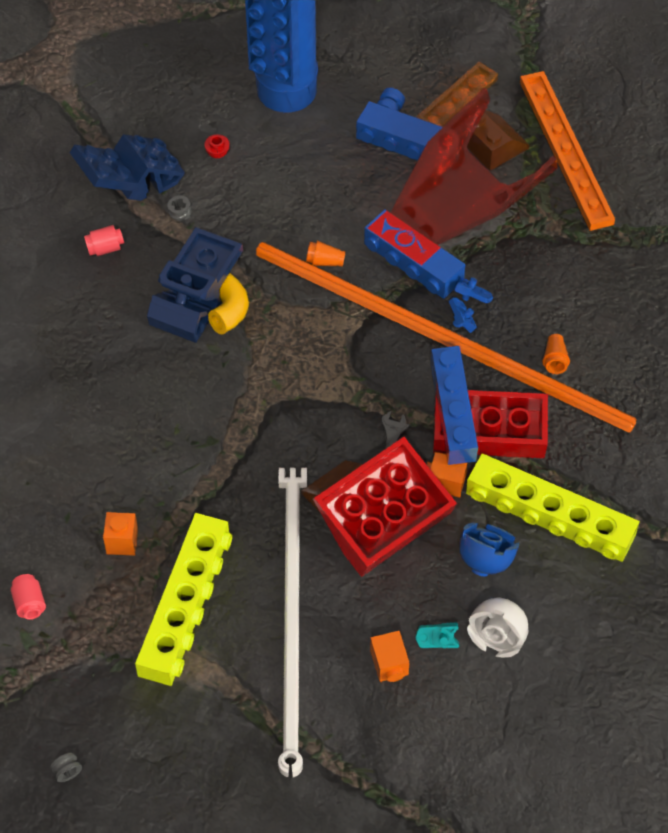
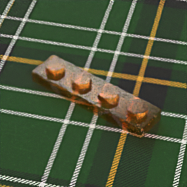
[416,62,498,127]

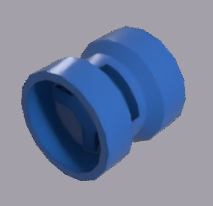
[376,88,405,111]

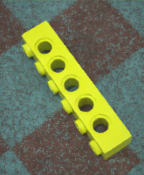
[466,453,640,562]
[135,513,232,686]

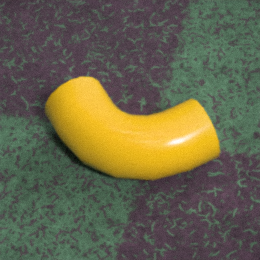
[208,273,249,335]

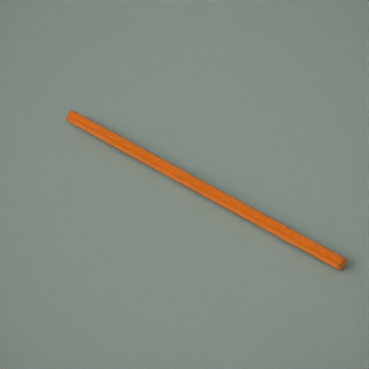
[256,242,637,432]

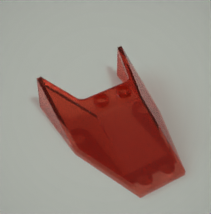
[391,88,558,245]

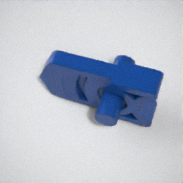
[454,277,493,303]
[449,298,477,333]

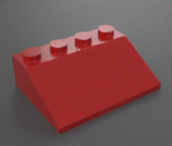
[313,437,457,577]

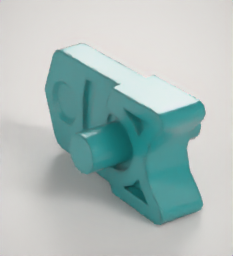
[415,622,459,648]

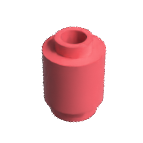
[84,225,124,257]
[11,574,46,620]

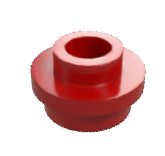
[204,134,230,158]

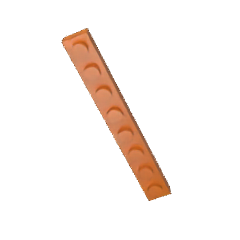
[520,71,615,231]

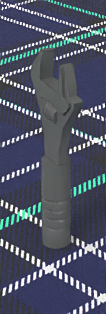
[381,411,409,449]

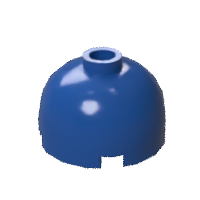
[459,523,519,576]

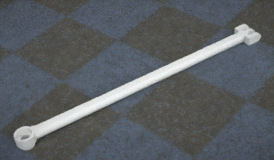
[278,468,307,777]

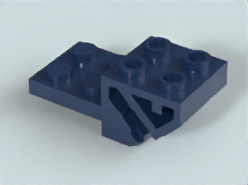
[69,134,185,201]
[147,227,243,343]

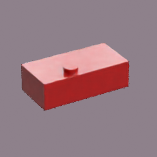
[433,390,548,458]

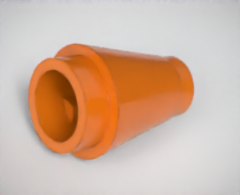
[306,240,345,267]
[543,334,570,374]

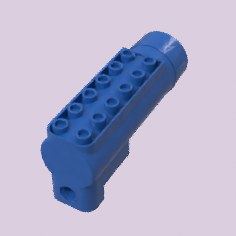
[245,0,318,113]

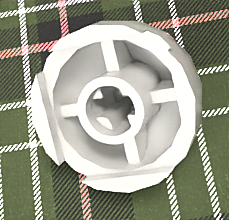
[467,597,529,658]

